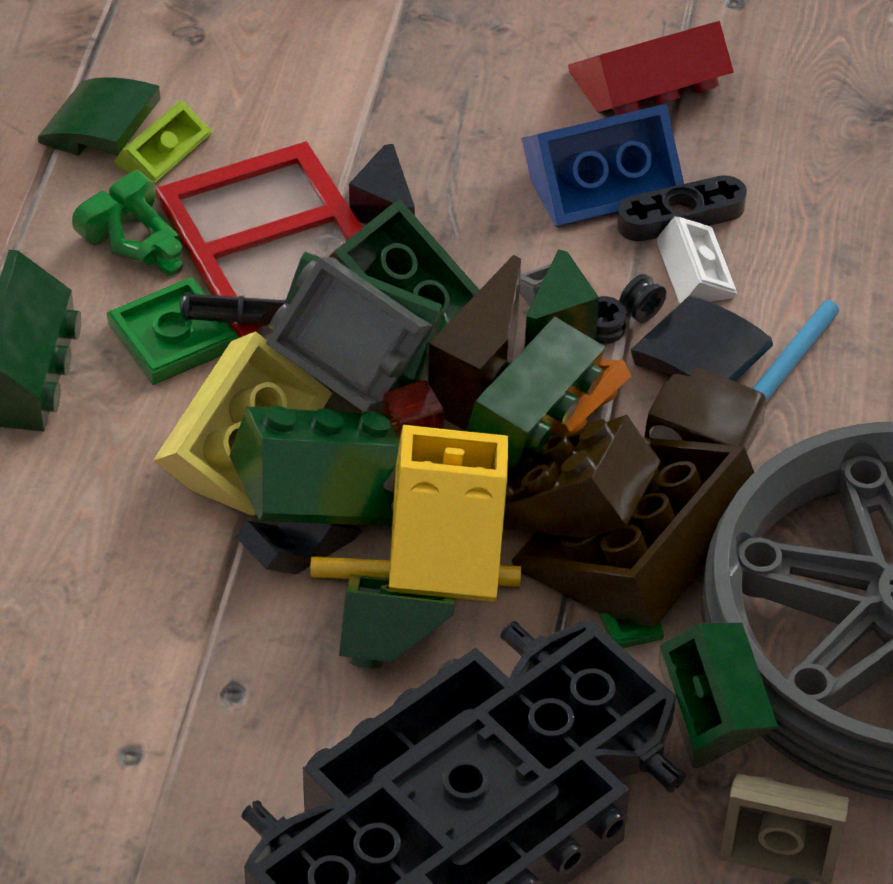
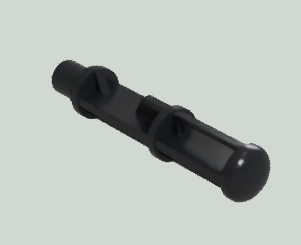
[180,292,285,325]

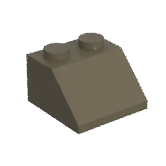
[719,773,849,884]

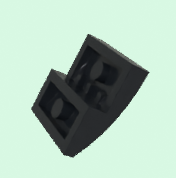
[631,296,773,381]

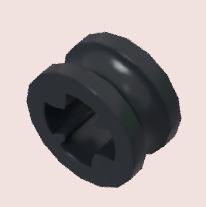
[619,274,667,323]
[596,296,627,344]

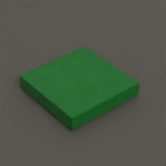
[107,277,239,385]

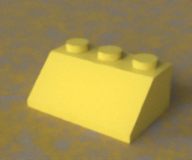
[153,331,332,516]

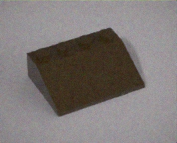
[511,437,754,627]

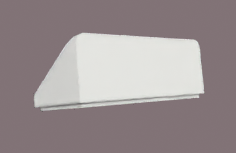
[657,216,737,303]

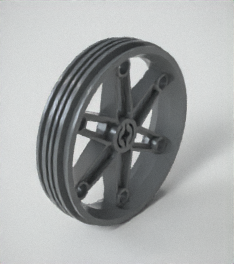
[701,422,893,800]

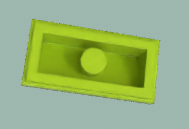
[113,99,213,184]

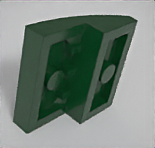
[38,77,161,156]

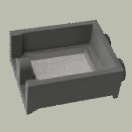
[266,257,433,412]

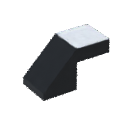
[235,520,361,574]

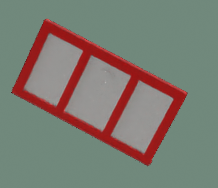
[155,141,363,340]

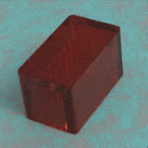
[383,379,444,438]

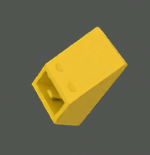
[388,425,508,602]

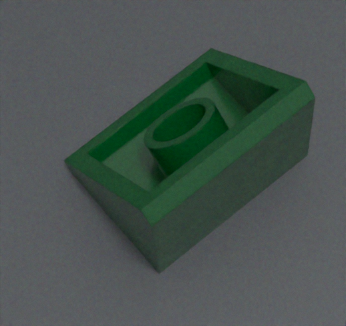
[524,249,599,349]

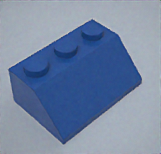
[521,104,684,226]

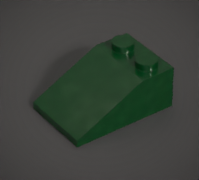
[329,198,480,331]

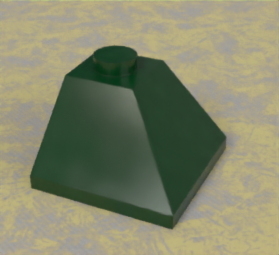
[339,574,455,668]

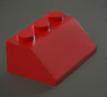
[568,20,734,116]

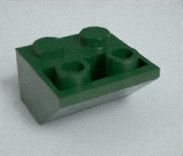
[659,623,778,768]

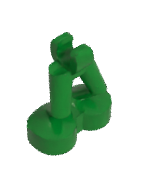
[72,170,183,276]

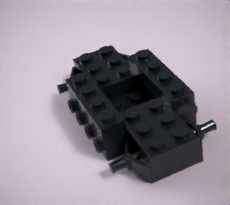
[241,620,686,884]

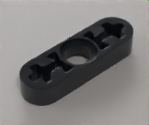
[617,175,747,241]

